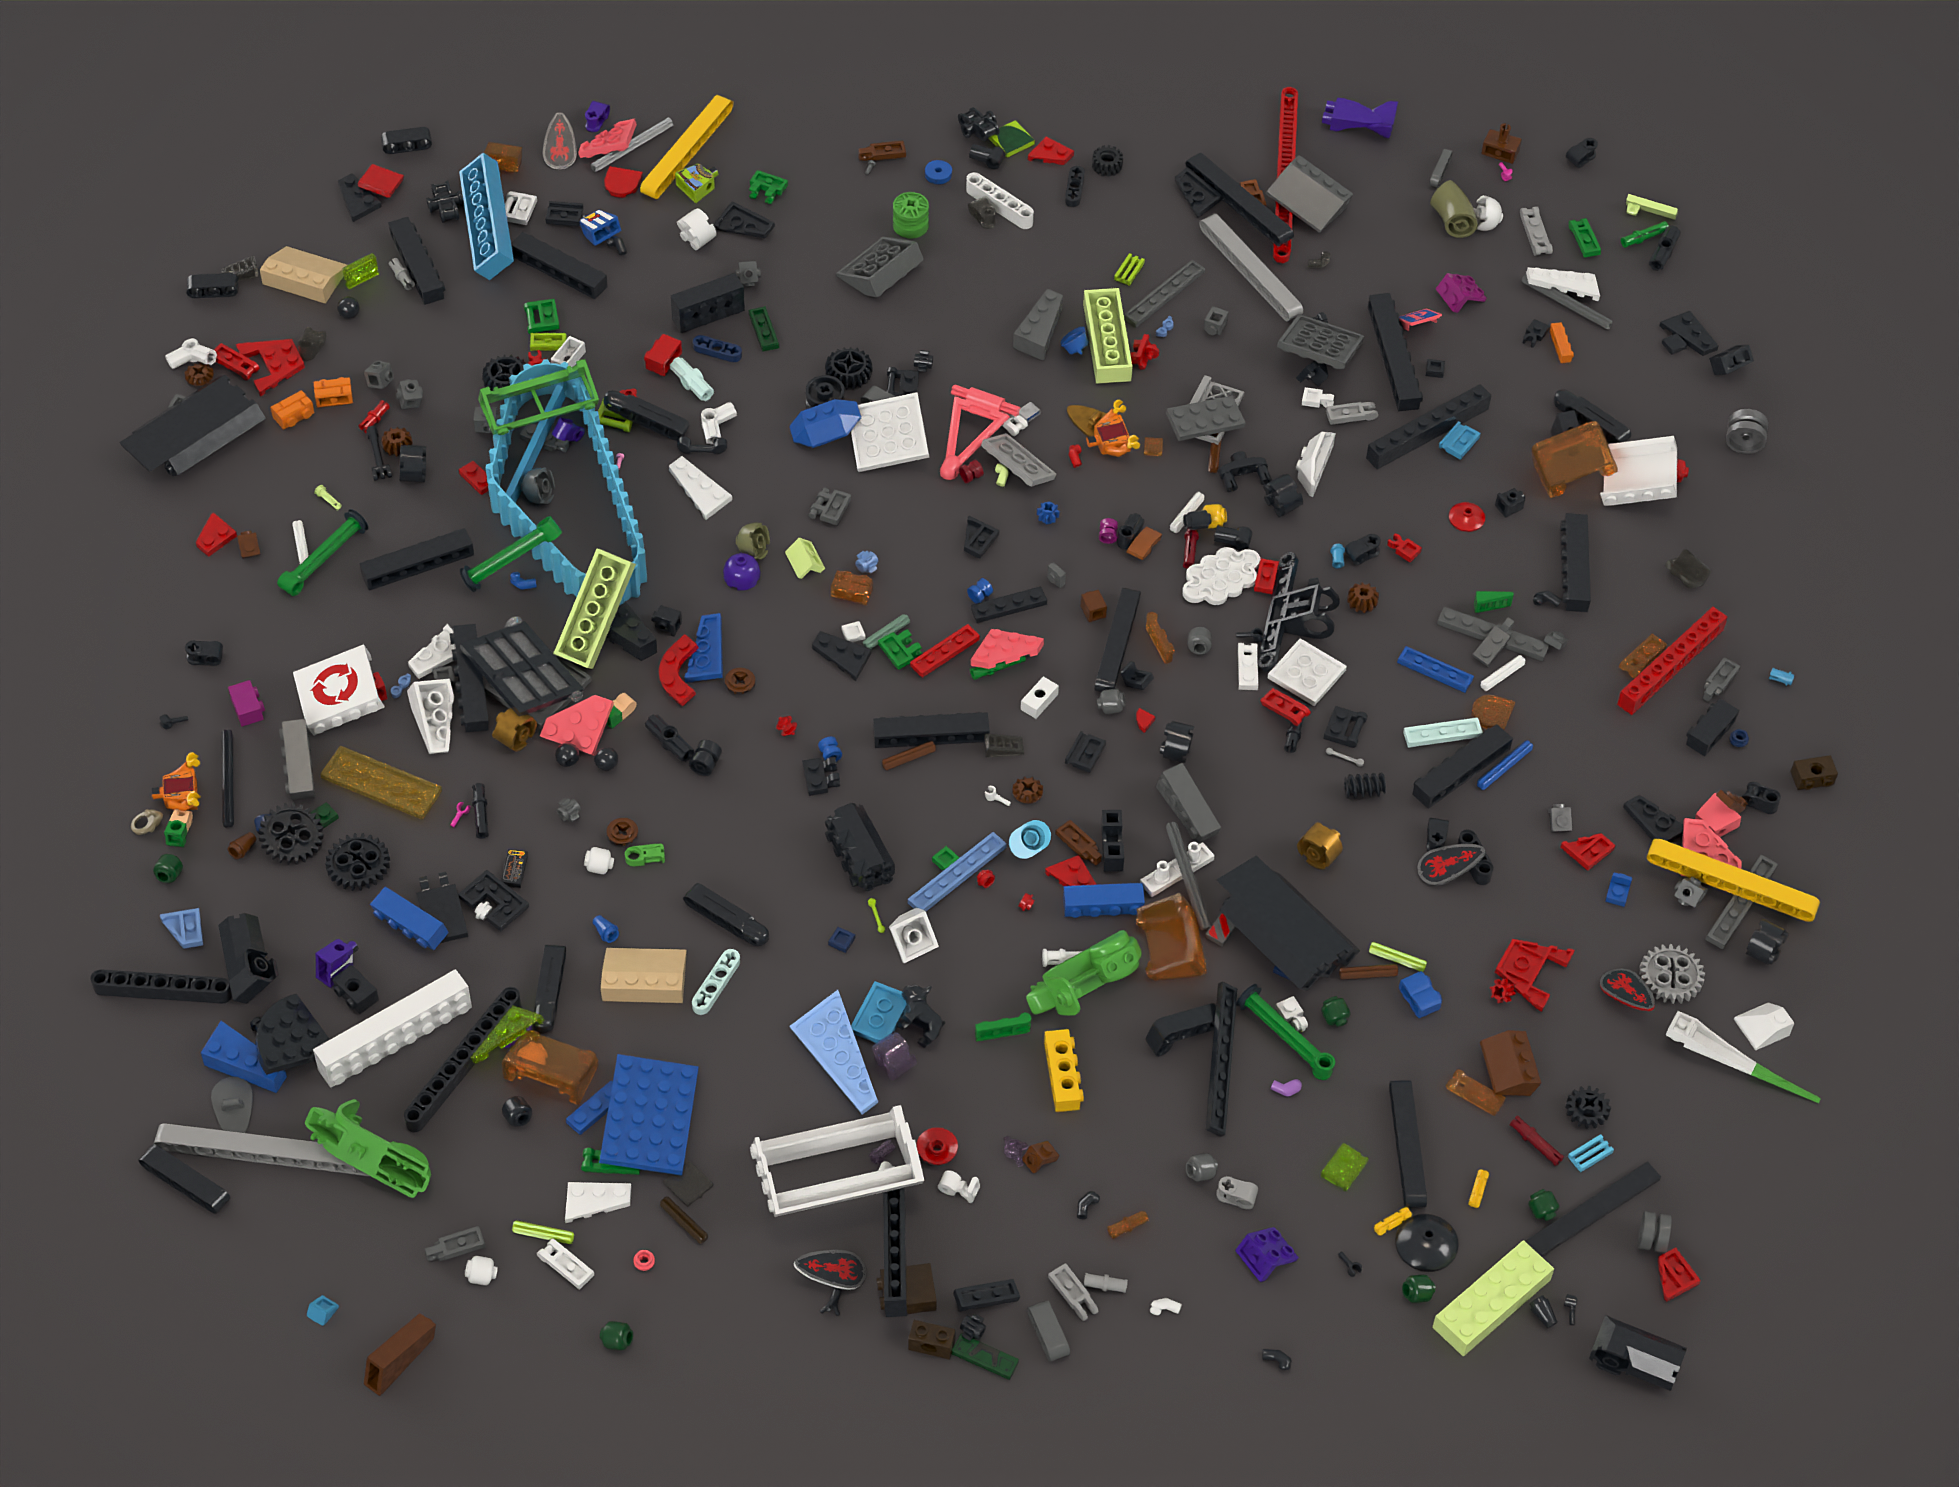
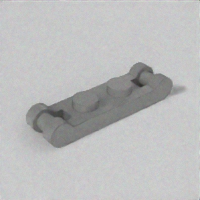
[1520,206,1553,256]

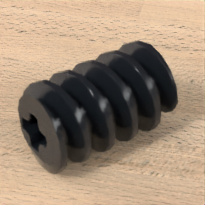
[1344,772,1386,799]

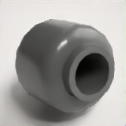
[1187,627,1212,655]
[1097,689,1126,714]
[1186,1153,1218,1182]

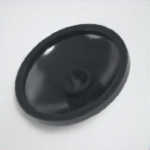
[1395,1214,1459,1272]

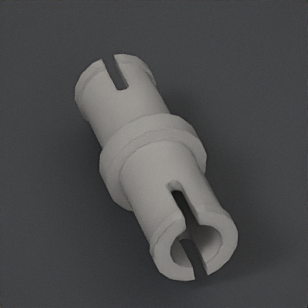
[389,258,415,290]
[1083,1273,1128,1293]

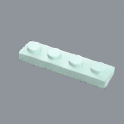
[1403,718,1483,747]

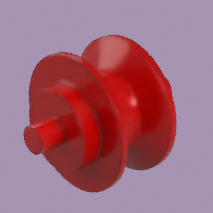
[776,716,797,736]

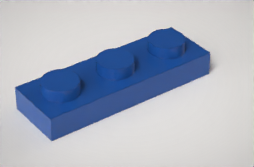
[566,1081,613,1135]

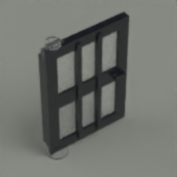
[460,616,584,717]

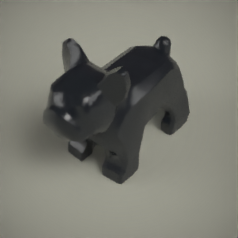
[896,984,945,1048]

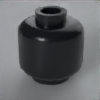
[502,1096,532,1127]

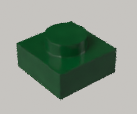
[310,802,339,829]

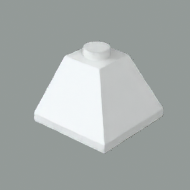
[889,908,939,963]
[1734,1003,1794,1050]

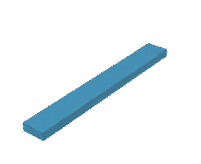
[506,385,566,503]

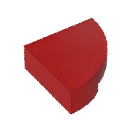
[1136,708,1155,733]

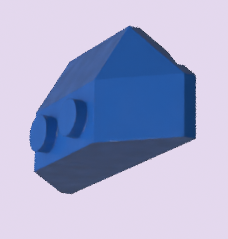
[789,399,862,448]

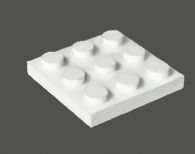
[1268,638,1347,706]

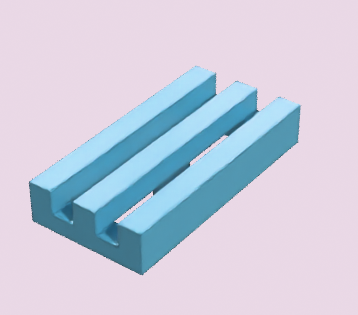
[1568,1134,1614,1172]

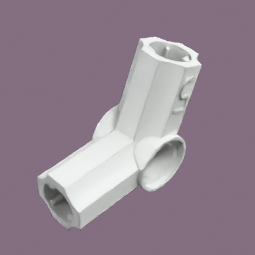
[165,338,217,370]
[701,402,737,445]

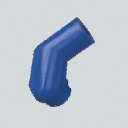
[510,572,537,589]

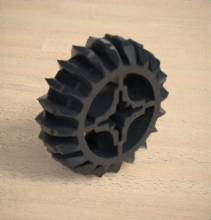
[825,347,873,390]
[482,354,525,391]

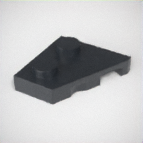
[964,516,999,559]

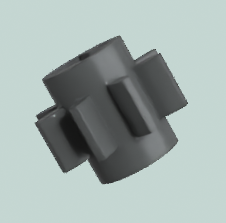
[556,798,581,822]

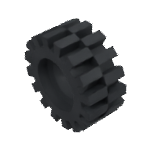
[1092,145,1123,177]

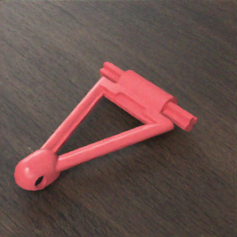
[940,385,1020,480]

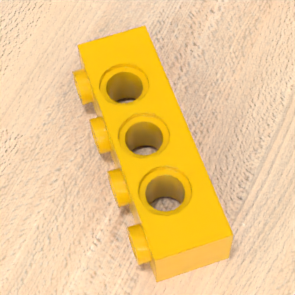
[1044,1029,1084,1112]

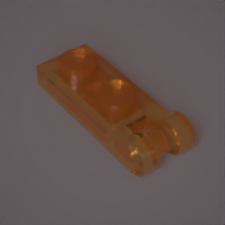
[1146,612,1175,664]
[1619,633,1667,678]
[1446,1069,1506,1116]

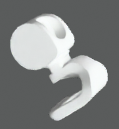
[938,1171,980,1203]

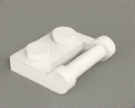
[505,191,537,225]

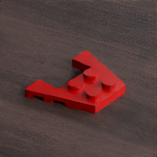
[236,339,305,396]
[1495,939,1575,1012]

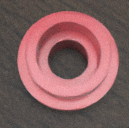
[633,1250,655,1271]

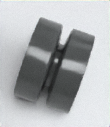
[1638,1211,1672,1253]

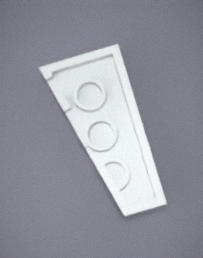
[1526,267,1600,301]
[669,456,732,520]

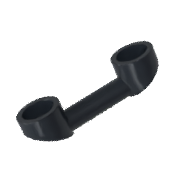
[677,437,728,454]

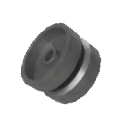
[1726,409,1768,454]

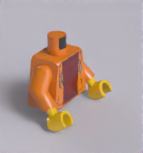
[1086,400,1140,457]
[152,752,201,811]

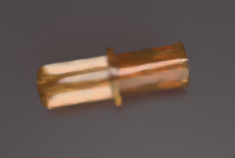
[1107,1211,1149,1239]

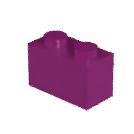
[228,680,265,727]

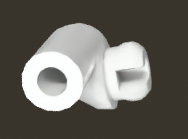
[1150,1298,1182,1315]

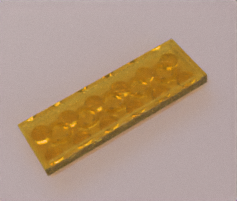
[320,746,442,820]

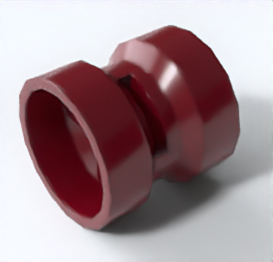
[959,460,984,483]

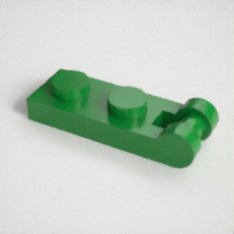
[1568,218,1601,258]
[975,1012,1031,1042]
[581,1148,640,1175]

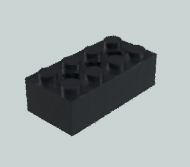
[670,273,745,333]

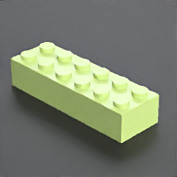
[1083,288,1132,383]
[554,548,636,669]
[1432,1240,1554,1356]

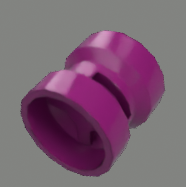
[1099,518,1118,544]

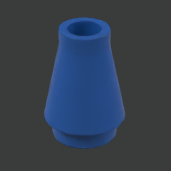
[592,915,619,943]

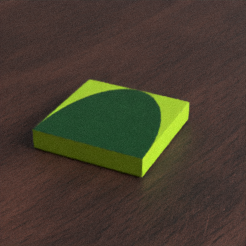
[989,120,1035,158]

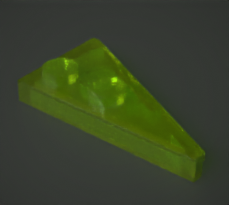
[471,1006,544,1064]

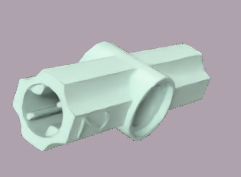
[670,357,714,401]

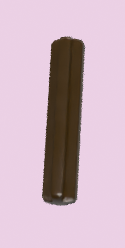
[660,1196,708,1244]

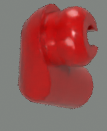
[1069,444,1082,468]

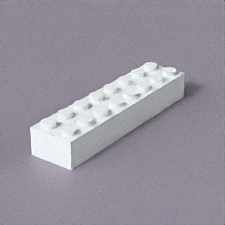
[313,969,472,1088]

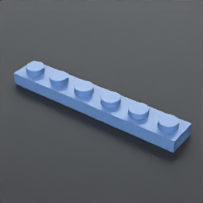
[908,832,1007,911]

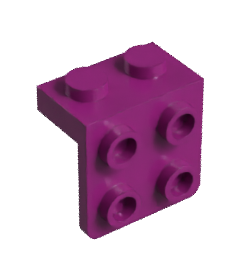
[1436,273,1487,313]

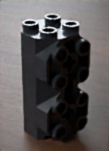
[825,803,895,891]

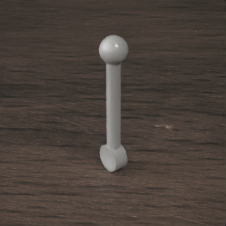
[1326,747,1364,767]

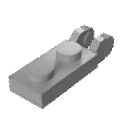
[1326,402,1378,425]
[1048,1263,1098,1321]

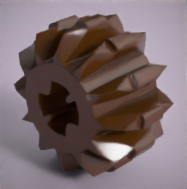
[381,426,413,457]
[1347,582,1379,613]

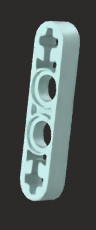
[692,949,740,1015]

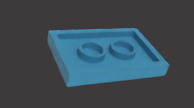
[851,981,906,1047]

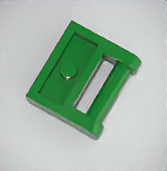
[524,299,560,335]

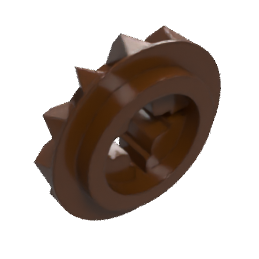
[185,362,214,386]
[725,668,755,694]
[1012,776,1043,804]
[607,818,638,846]

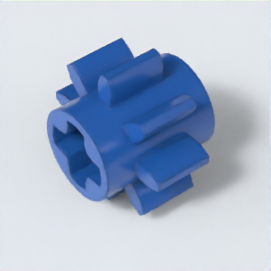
[1037,501,1060,524]

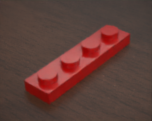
[910,624,980,678]

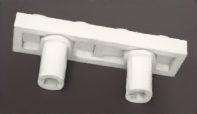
[1140,842,1215,897]

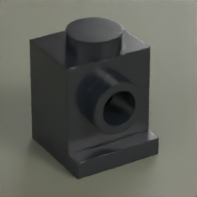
[1495,488,1525,518]
[651,605,682,637]

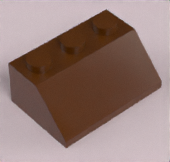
[1480,1030,1541,1096]

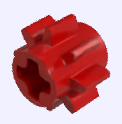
[1490,978,1516,1003]

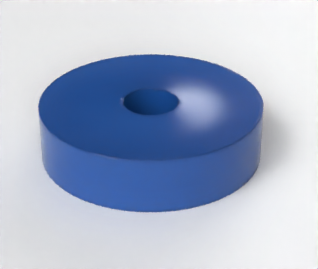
[925,160,952,184]

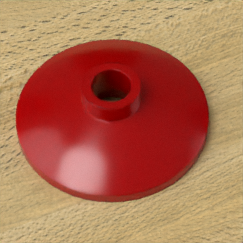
[1449,502,1485,532]
[917,1127,958,1165]

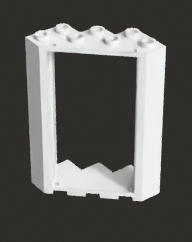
[750,1105,924,1217]

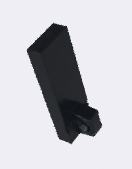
[953,1279,1020,1311]

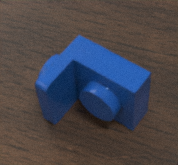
[1605,873,1632,907]

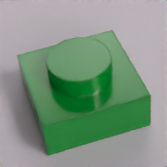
[932,846,960,871]

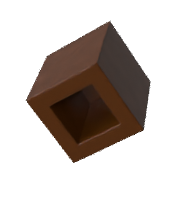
[1080,589,1107,622]

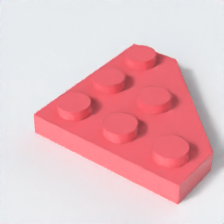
[578,118,637,158]
[971,629,1044,669]
[540,695,614,756]
[1681,818,1742,877]

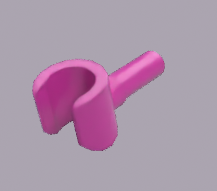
[1499,162,1512,182]
[450,802,471,827]

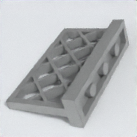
[1190,375,1244,445]

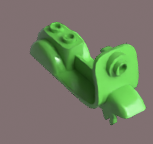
[1026,930,1142,1015]
[305,1099,431,1198]

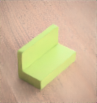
[785,538,825,579]

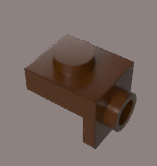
[237,531,261,559]
[1022,1141,1060,1173]

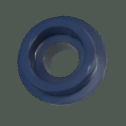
[1729,729,1749,747]

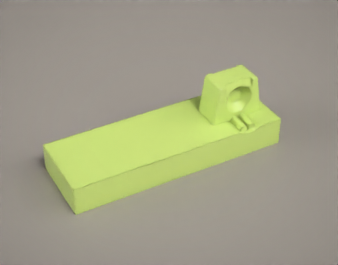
[1626,194,1678,220]

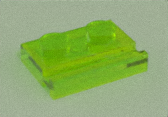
[342,253,379,290]
[1321,1143,1369,1191]

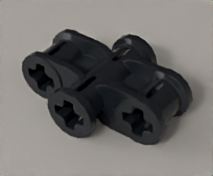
[958,107,1000,142]
[426,180,464,223]

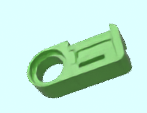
[625,843,665,866]

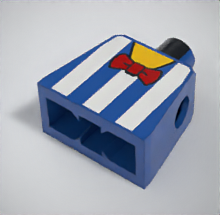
[580,210,622,246]

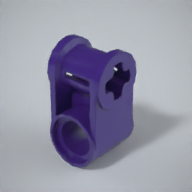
[585,101,610,132]
[552,417,585,442]

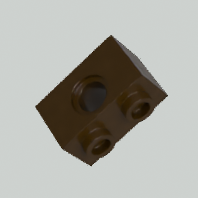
[1790,755,1838,790]
[908,1320,955,1360]

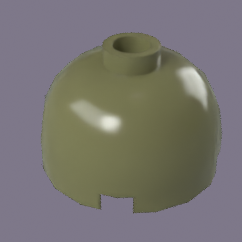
[736,522,770,560]

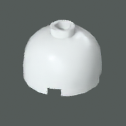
[1473,195,1503,231]

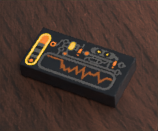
[501,849,528,888]

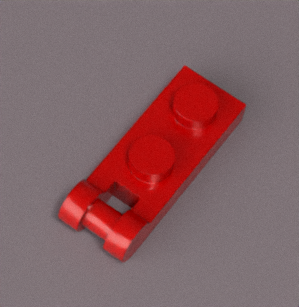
[214,343,260,381]
[1260,688,1311,726]

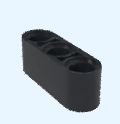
[381,127,432,154]
[186,273,238,298]
[1458,829,1494,885]

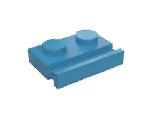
[1439,421,1481,460]

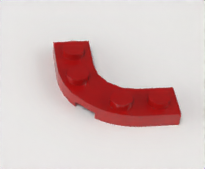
[659,634,699,707]

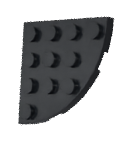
[255,994,330,1075]

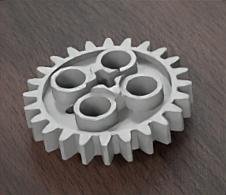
[1639,944,1705,1004]

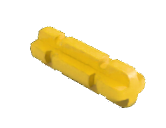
[1468,1169,1489,1208]
[1374,1207,1412,1235]

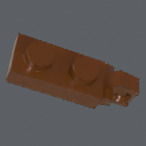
[858,140,906,161]
[1716,790,1748,814]
[1055,820,1102,866]

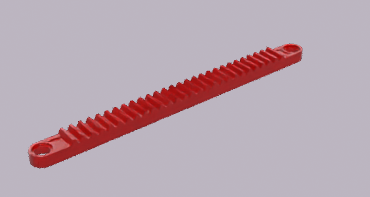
[1273,87,1298,263]

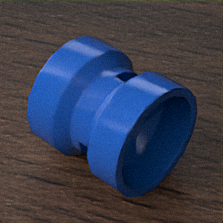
[967,578,993,603]
[818,736,842,762]

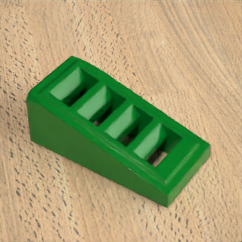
[1474,591,1514,613]

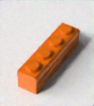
[1549,322,1574,363]

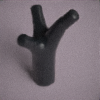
[820,1288,842,1316]

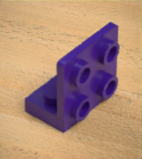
[1235,1227,1299,1282]

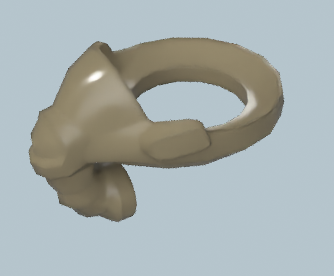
[131,809,163,835]

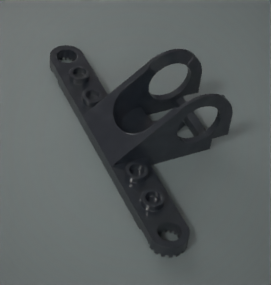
[1258,552,1340,672]

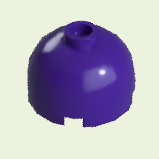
[723,553,760,590]

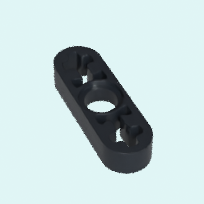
[1065,166,1085,207]

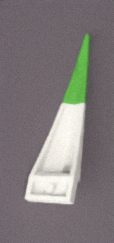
[1666,1011,1820,1103]

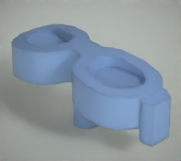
[1156,316,1173,337]
[391,673,411,698]

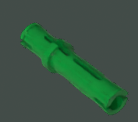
[1621,221,1669,248]
[970,655,1026,680]

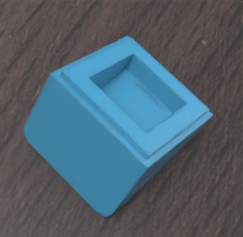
[307,1295,339,1326]

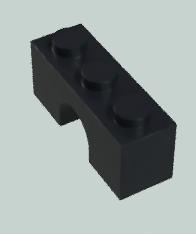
[1101,810,1124,872]

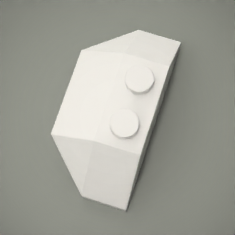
[1296,432,1336,497]

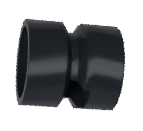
[689,740,722,776]

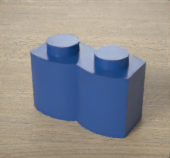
[1399,971,1442,1018]

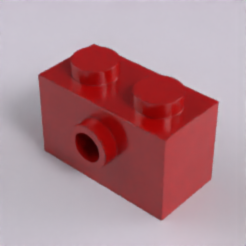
[644,334,682,376]

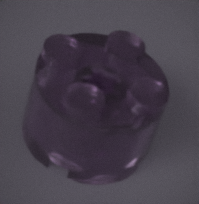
[871,1031,917,1081]

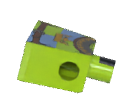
[675,164,718,203]

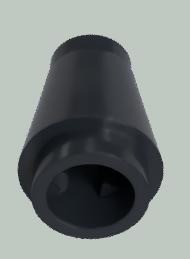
[1529,1295,1558,1329]

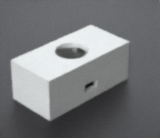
[551,336,586,369]
[1021,676,1059,719]

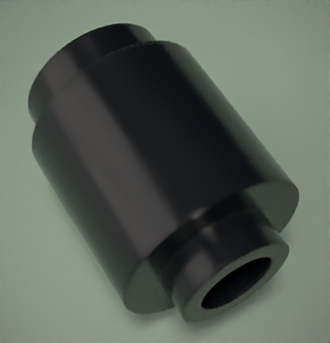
[1183,510,1211,530]

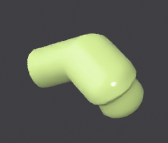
[995,463,1009,487]

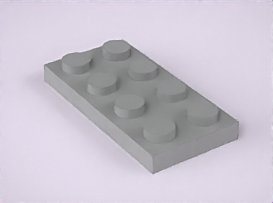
[981,433,1056,487]

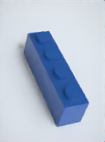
[1063,883,1145,918]
[370,886,449,951]

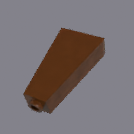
[364,1313,436,1396]

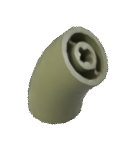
[1430,180,1478,238]

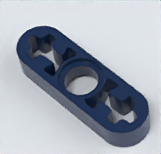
[693,335,742,362]

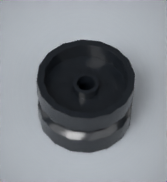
[806,375,845,410]

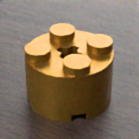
[492,708,537,751]
[1297,822,1343,869]

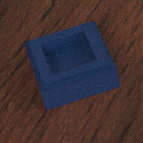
[828,927,855,953]

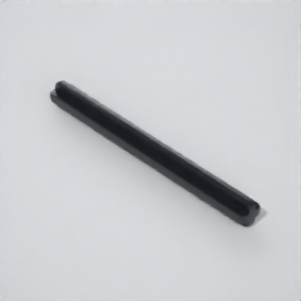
[222,729,234,828]

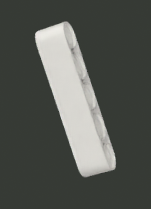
[966,172,1034,229]

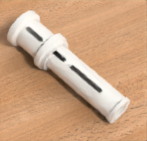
[1042,949,1082,967]

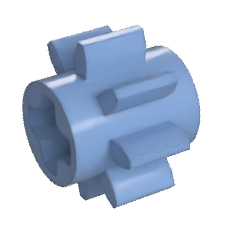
[855,551,878,574]

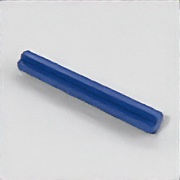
[1477,740,1533,790]

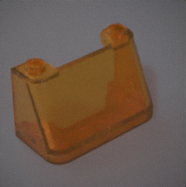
[1531,421,1618,498]
[1136,893,1207,981]
[502,1030,599,1105]

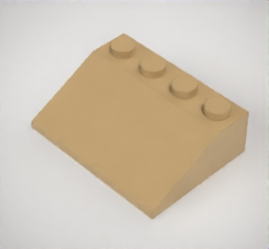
[260,246,349,304]
[601,948,687,1003]

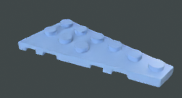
[790,990,878,1115]

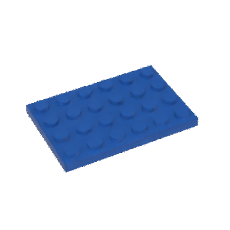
[599,1054,699,1175]

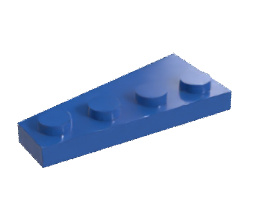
[684,613,723,683]

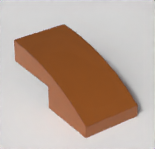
[1239,179,1267,206]
[1127,526,1162,560]

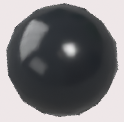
[337,296,360,319]
[555,743,580,767]
[594,748,618,771]

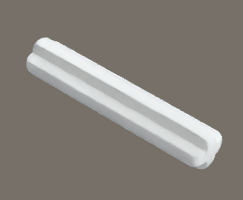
[1170,492,1204,533]
[292,520,309,564]
[1480,655,1526,691]

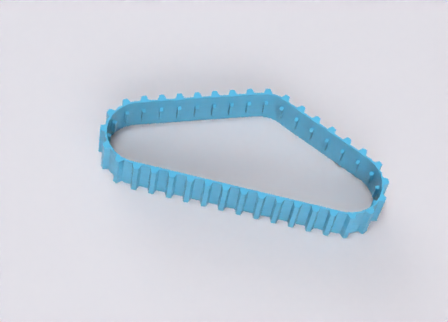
[486,359,647,605]

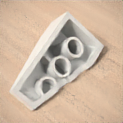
[407,679,454,754]

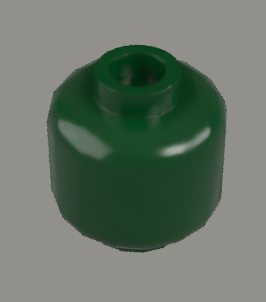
[153,854,183,883]
[1321,996,1351,1027]
[1528,1189,1560,1221]
[1402,1274,1436,1303]
[600,1321,633,1351]

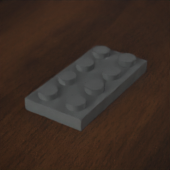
[1166,395,1246,441]

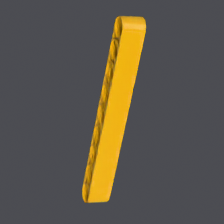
[640,95,733,199]
[1647,839,1820,922]

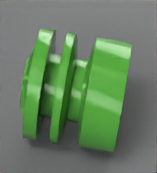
[893,192,929,239]

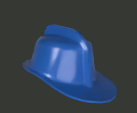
[1061,327,1089,355]

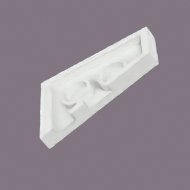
[408,624,455,679]

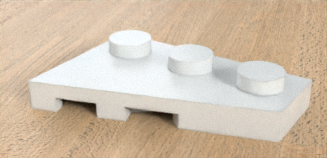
[565,1182,631,1223]

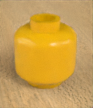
[1203,504,1227,529]

